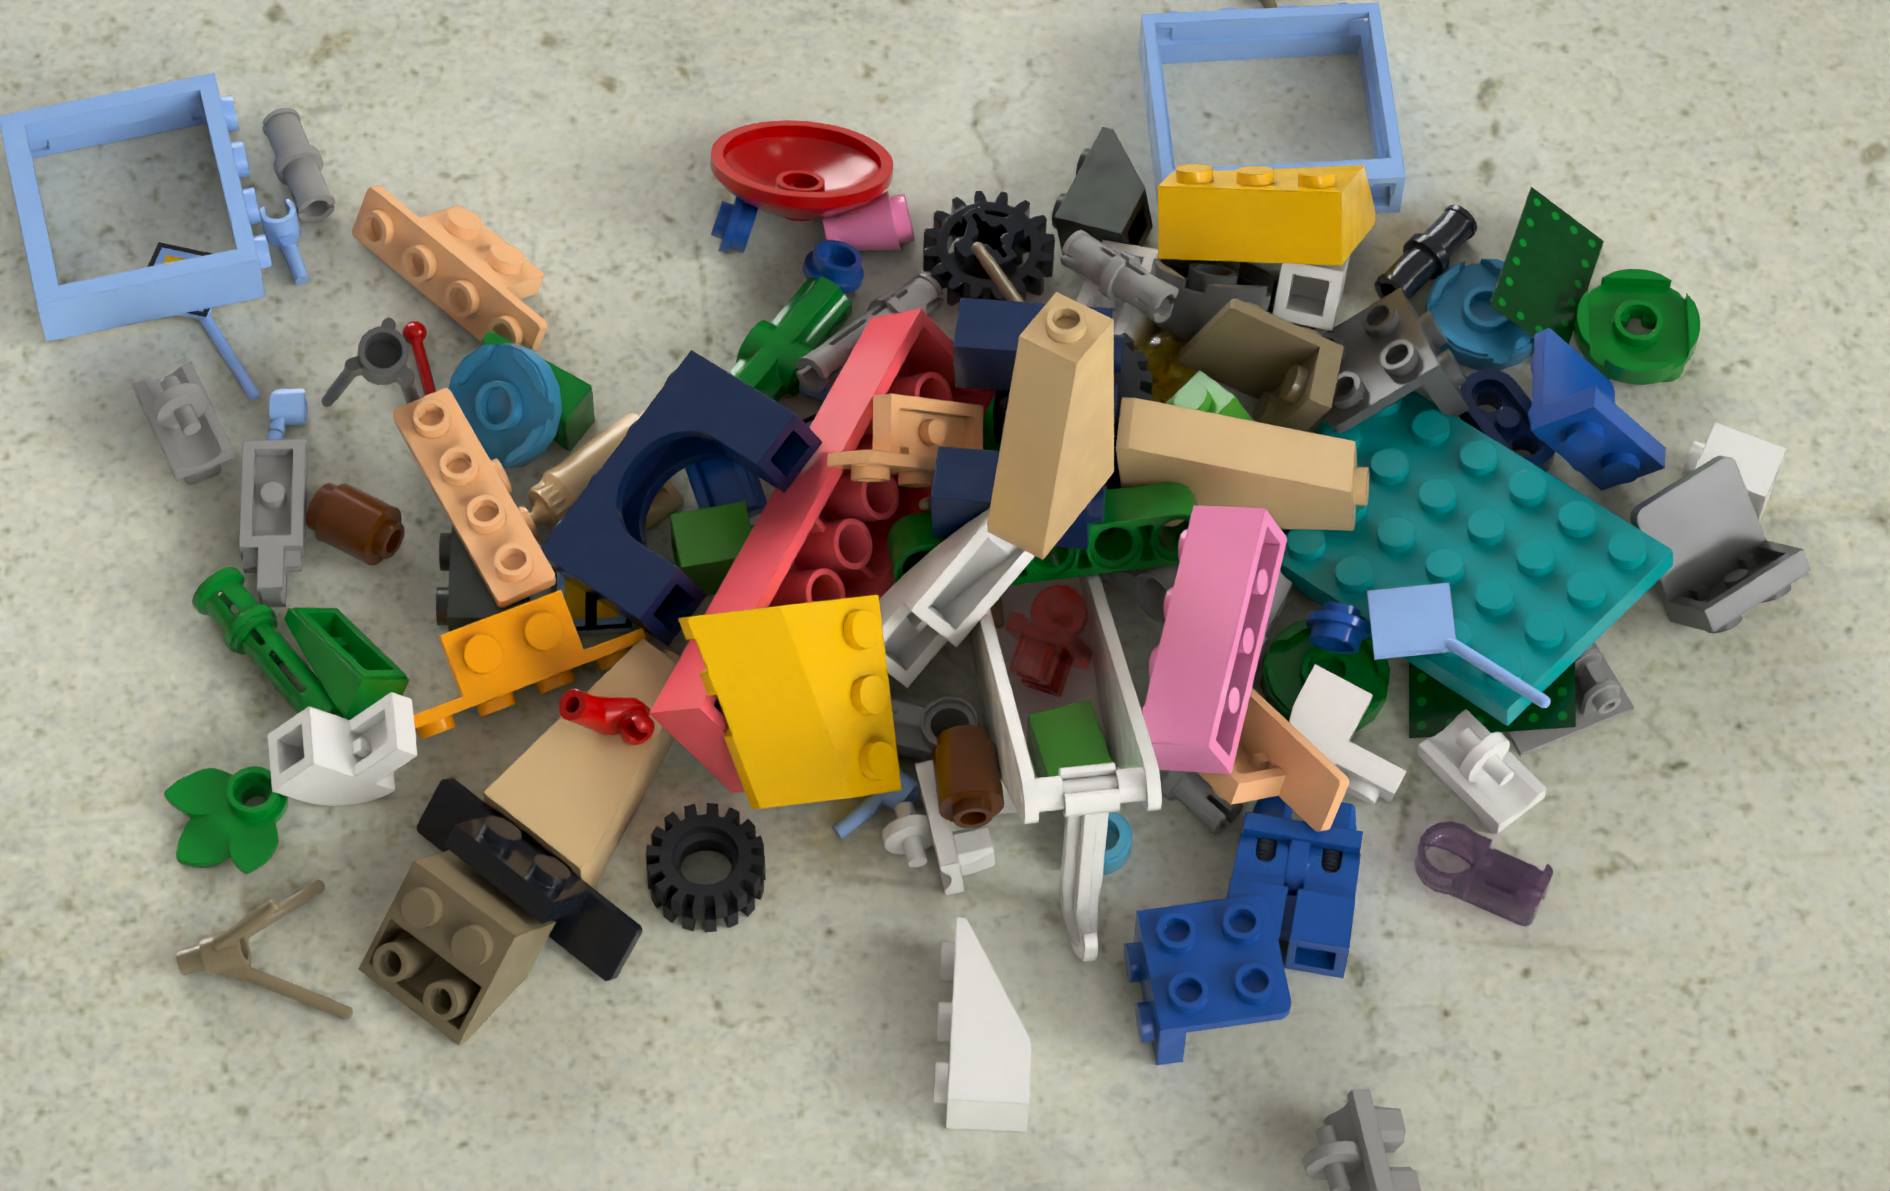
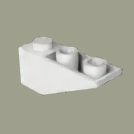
[934,917,1032,1132]

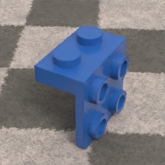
[1528,328,1666,491]
[1124,895,1291,1065]

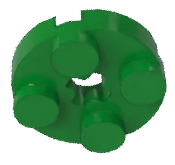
[1574,269,1700,385]

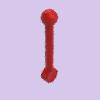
[402,321,436,396]

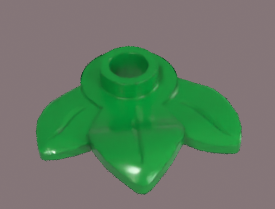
[164,766,288,874]

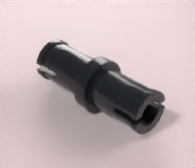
[1374,204,1478,300]

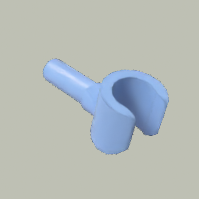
[260,199,309,285]
[266,388,308,440]
[832,770,920,839]

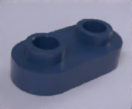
[1459,369,1555,472]

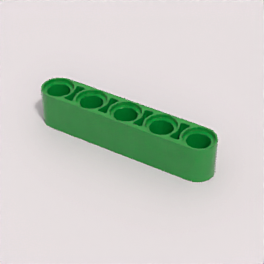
[887,482,1198,585]

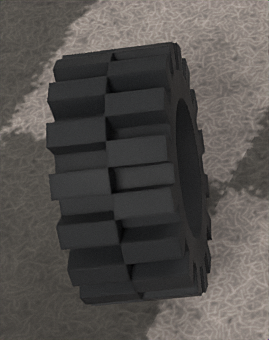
[646,803,766,932]

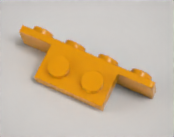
[413,590,647,740]

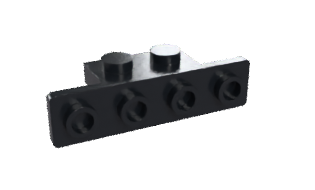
[416,778,643,981]

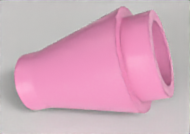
[822,191,915,251]

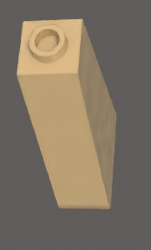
[987,292,1114,560]
[1116,397,1369,531]
[483,638,680,888]

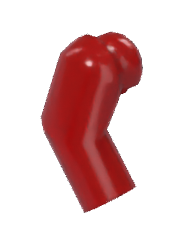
[559,689,655,745]

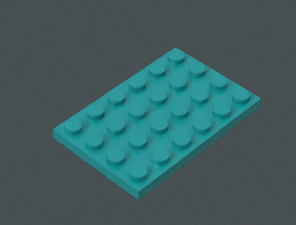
[1280,391,1673,726]

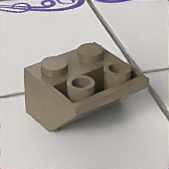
[358,850,556,1045]

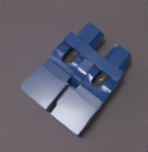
[1226,796,1363,978]

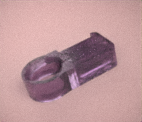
[1415,821,1553,926]

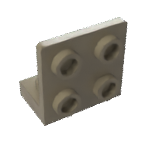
[1177,299,1344,431]

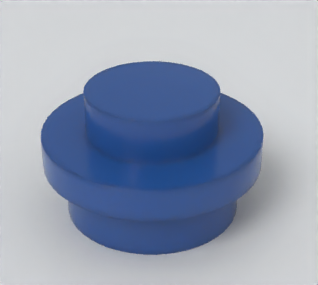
[711,197,758,254]
[802,240,864,294]
[1306,602,1371,654]

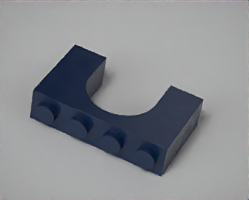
[931,298,1124,549]
[541,350,823,646]

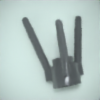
[321,318,420,407]

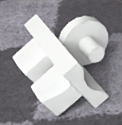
[1417,709,1547,834]
[882,760,996,896]

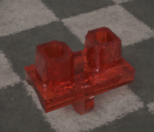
[1006,585,1093,697]

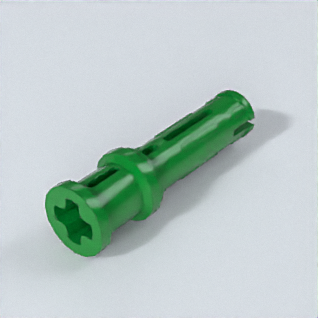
[192,567,344,718]

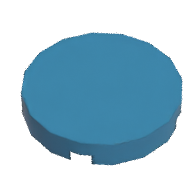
[1425,259,1534,371]
[448,343,562,469]

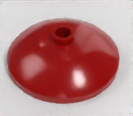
[710,120,893,221]

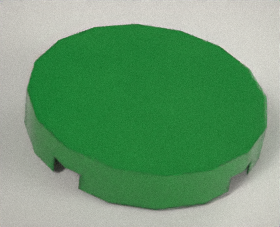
[1261,619,1390,733]

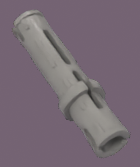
[795,273,944,394]

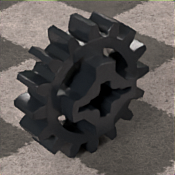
[922,191,1055,306]

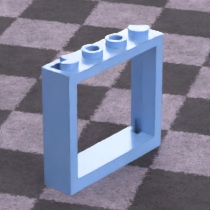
[1139,2,1406,214]
[0,73,272,342]

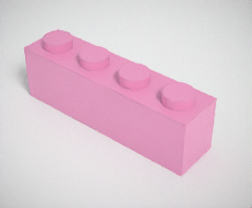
[1141,505,1288,774]

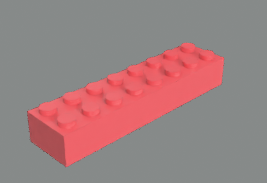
[649,308,994,793]

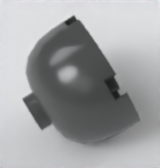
[1151,258,1275,349]

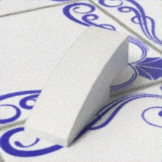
[879,508,1035,688]

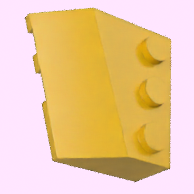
[1158,164,1376,266]
[678,595,902,809]

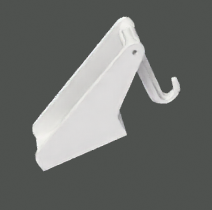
[970,574,1162,961]

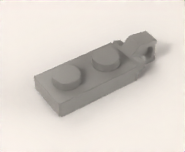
[239,439,308,607]

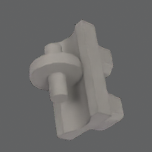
[133,362,235,484]
[1302,1090,1421,1191]

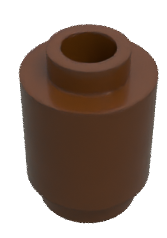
[306,483,405,565]
[932,725,1005,828]

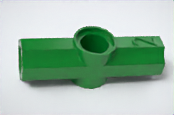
[729,276,852,402]

